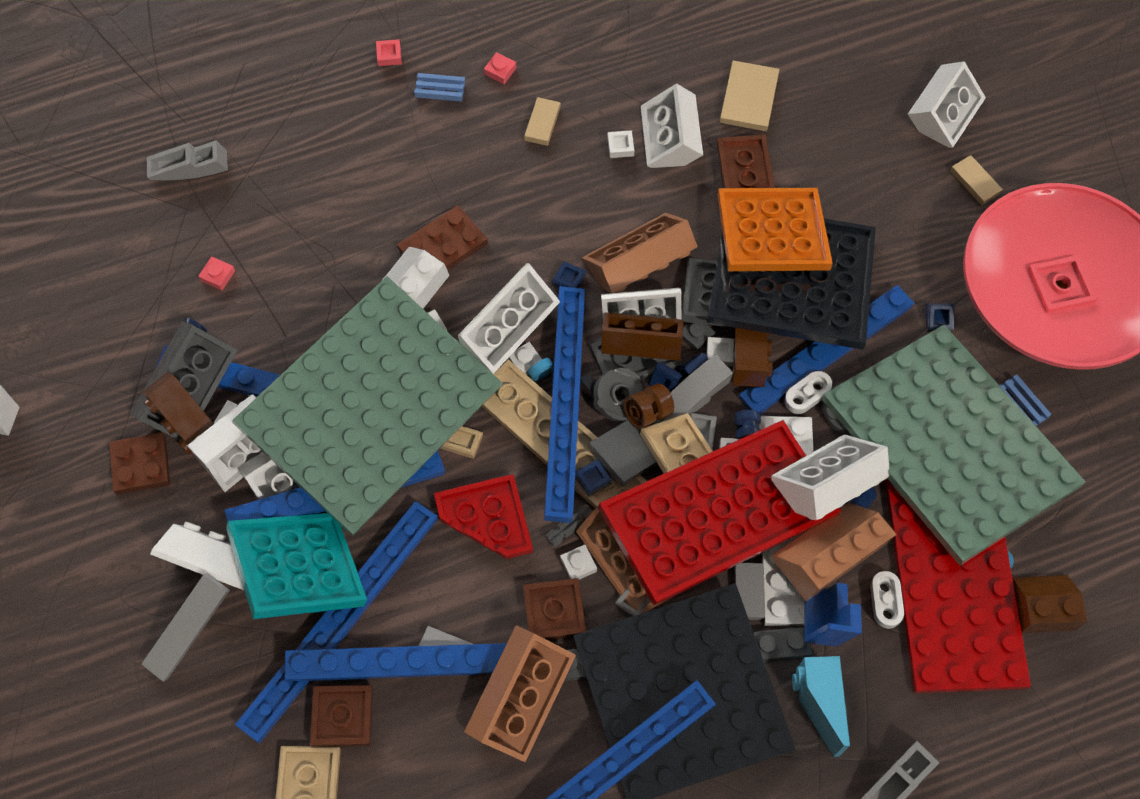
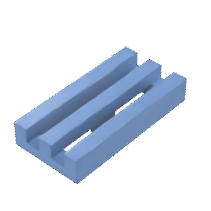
[414,73,465,102]
[999,374,1051,426]

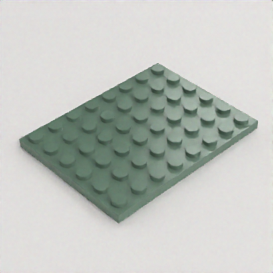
[232,276,503,537]
[822,325,1086,566]

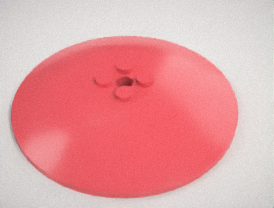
[963,183,1140,370]

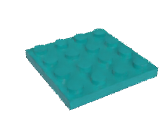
[226,513,367,619]

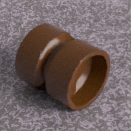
[623,383,675,429]

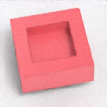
[376,39,402,66]
[484,52,517,84]
[198,256,235,291]

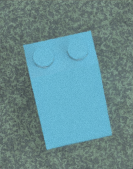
[792,656,850,757]

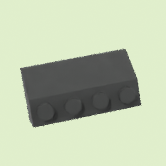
[130,321,237,440]

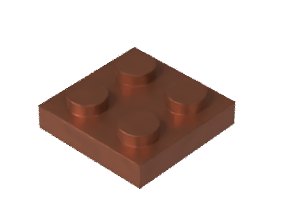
[109,432,170,495]
[523,578,586,640]
[310,685,373,747]

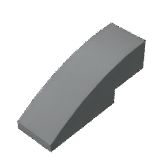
[146,140,228,180]
[661,354,733,421]
[861,741,939,799]

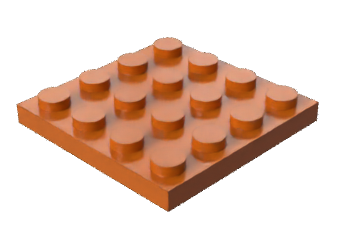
[717,188,833,271]

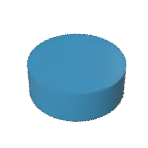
[527,358,554,381]

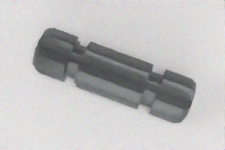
[546,503,593,547]

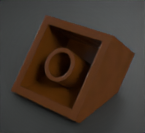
[1012,575,1088,633]

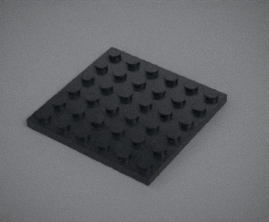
[707,219,876,350]
[573,583,796,799]

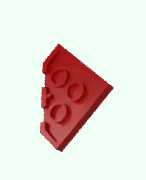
[434,474,533,559]

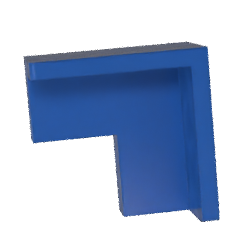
[804,583,862,647]

